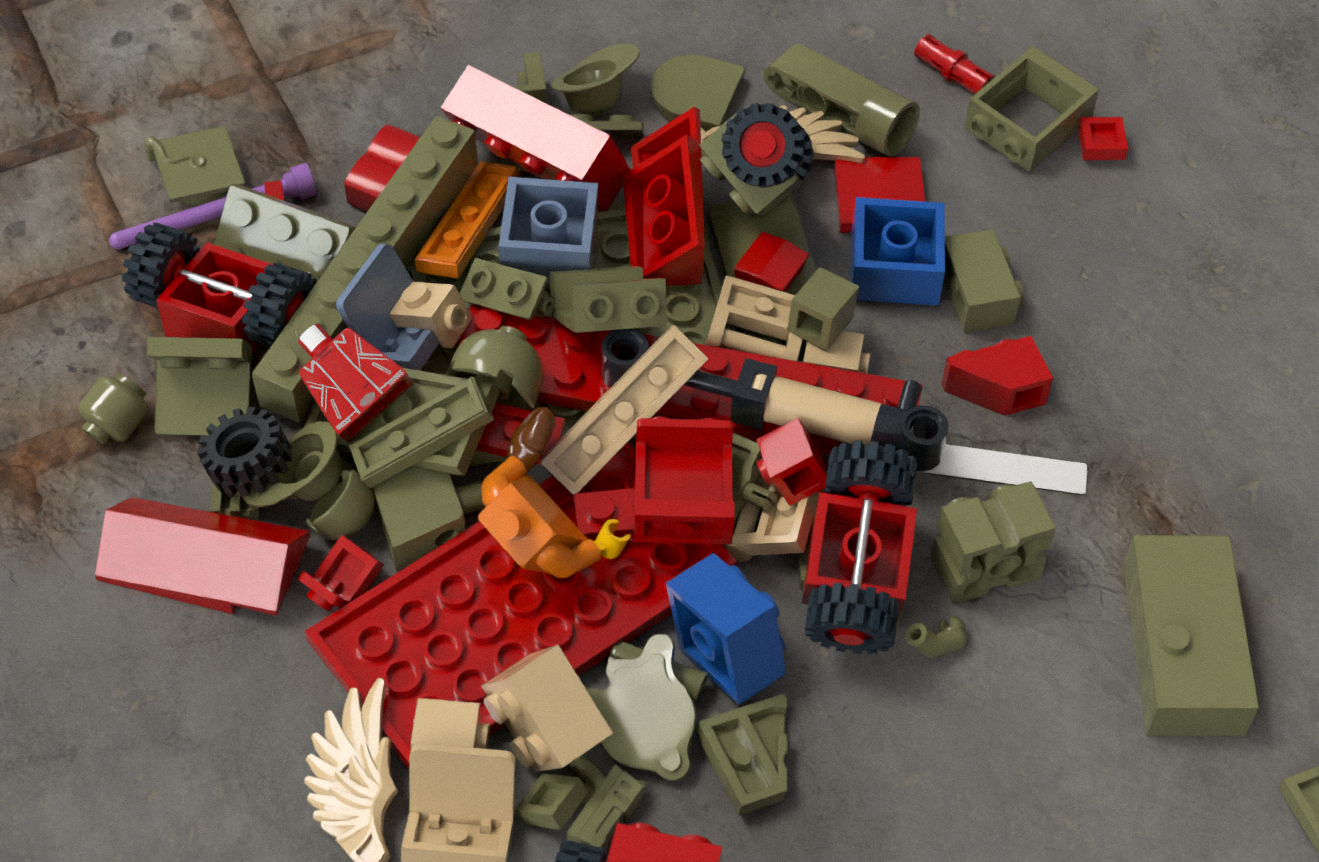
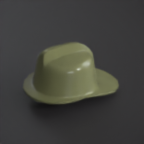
[550,43,640,118]
[242,421,348,507]

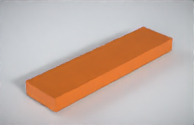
[415,161,521,279]

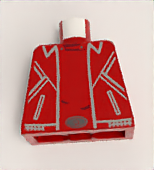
[298,324,415,443]

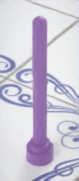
[109,162,317,249]

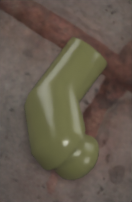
[905,617,968,659]

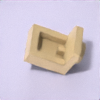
[389,282,472,348]

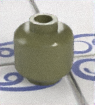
[77,373,148,445]

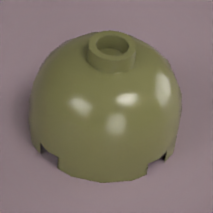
[446,326,544,410]

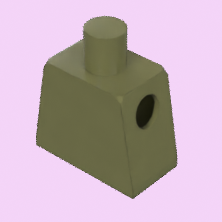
[372,466,486,572]

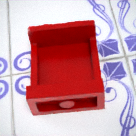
[634,416,735,544]

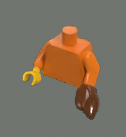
[477,407,631,578]

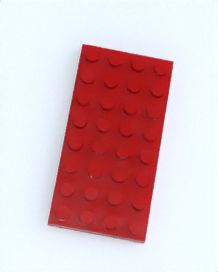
[305,442,737,771]

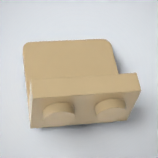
[401,743,516,862]

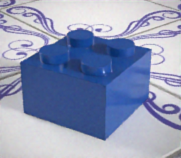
[850,197,945,305]
[666,553,786,705]

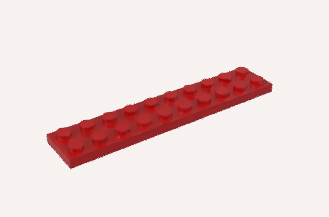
[457,304,922,455]

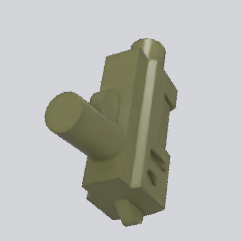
[567,753,645,852]

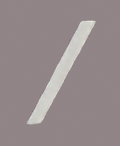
[821,444,1087,494]

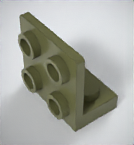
[147,337,252,436]

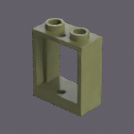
[964,46,1099,172]

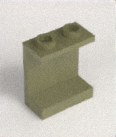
[550,266,667,333]

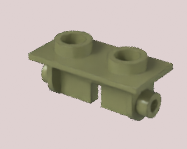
[460,258,555,320]

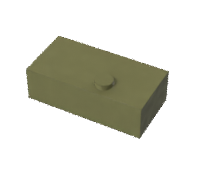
[1123,535,1259,736]

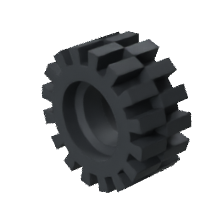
[197,407,292,497]

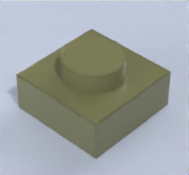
[515,773,588,830]

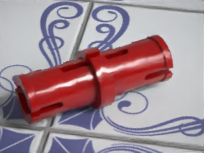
[914,34,995,94]

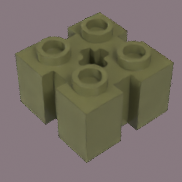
[930,481,1056,605]

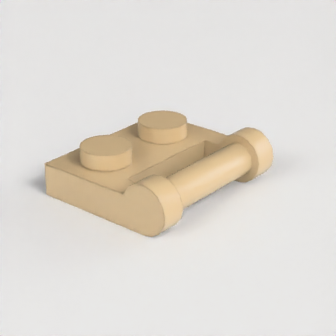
[706,275,803,361]
[725,473,821,562]

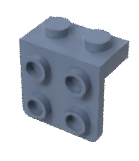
[336,243,440,371]

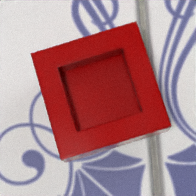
[1078,117,1128,160]

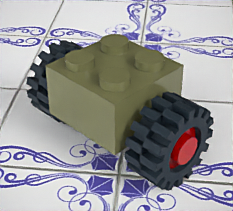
[699,103,814,217]

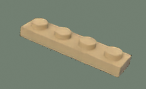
[539,325,708,494]

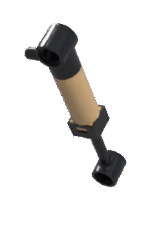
[601,328,949,472]

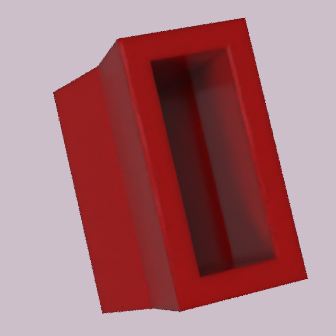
[734,231,809,293]

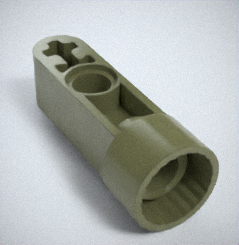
[764,44,920,157]

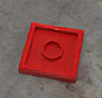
[834,157,925,233]

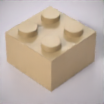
[481,645,613,772]

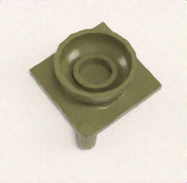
[144,126,245,206]

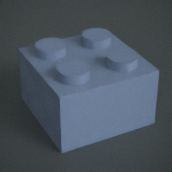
[498,177,598,284]

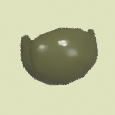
[306,470,375,541]

